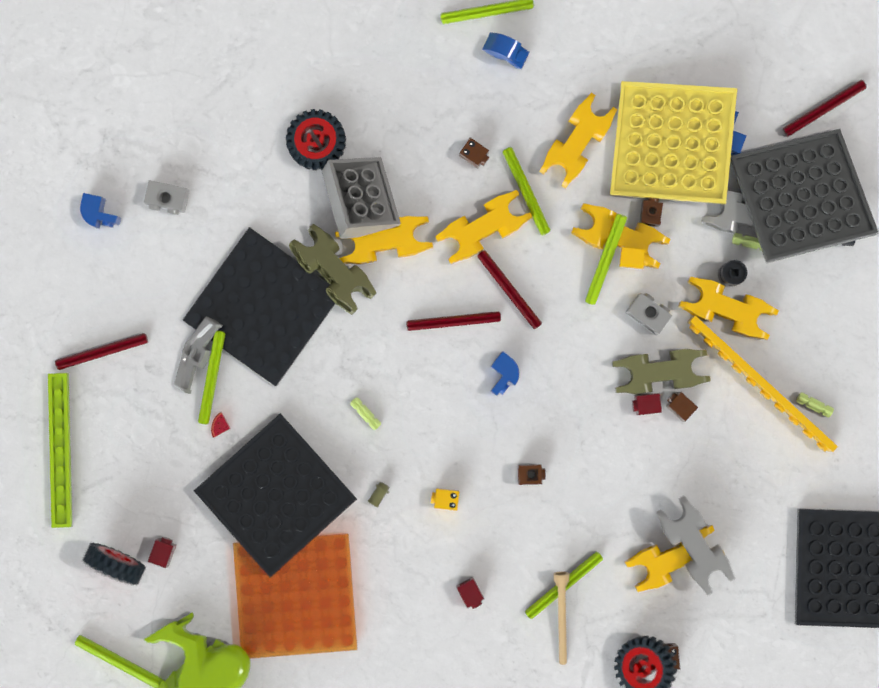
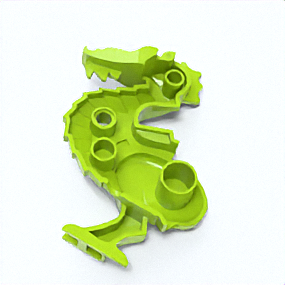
[144,612,251,688]

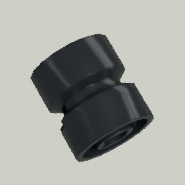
[718,260,748,287]

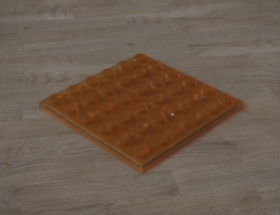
[233,533,358,659]

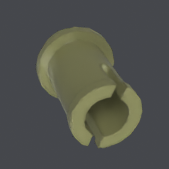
[368,482,390,507]

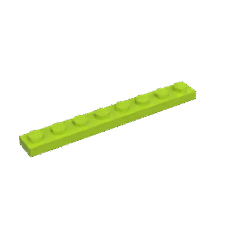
[48,373,73,528]

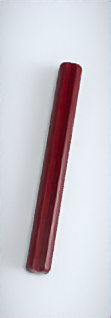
[783,80,867,137]
[477,250,542,329]
[406,311,501,331]
[55,333,148,370]

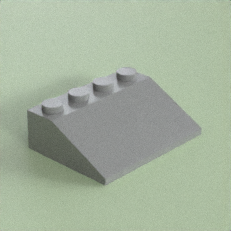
[322,157,401,239]

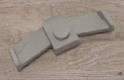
[174,316,223,394]

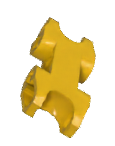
[539,92,618,189]
[435,190,532,264]
[571,203,671,269]
[335,216,433,265]
[678,276,779,340]
[624,525,724,592]

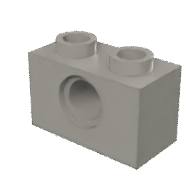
[144,180,189,215]
[625,293,672,335]

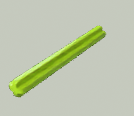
[440,0,534,24]
[503,147,550,235]
[585,214,627,305]
[198,330,225,424]
[525,552,603,619]
[75,635,163,688]

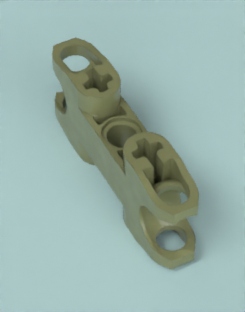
[289,224,376,315]
[612,349,711,394]

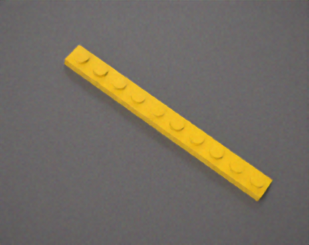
[688,315,838,452]

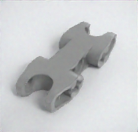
[701,191,754,233]
[656,496,735,595]

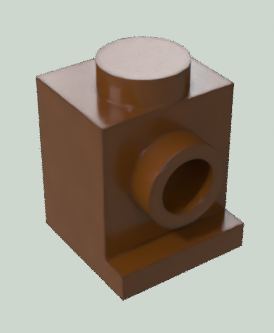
[639,198,663,227]
[517,464,546,485]

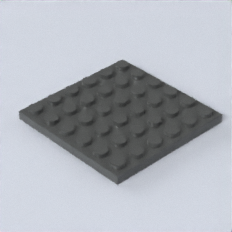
[730,129,879,263]

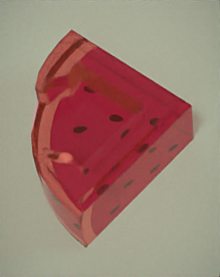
[211,412,231,438]

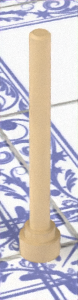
[554,572,569,665]

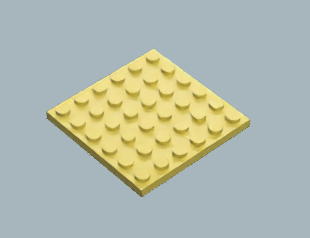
[610,81,737,204]

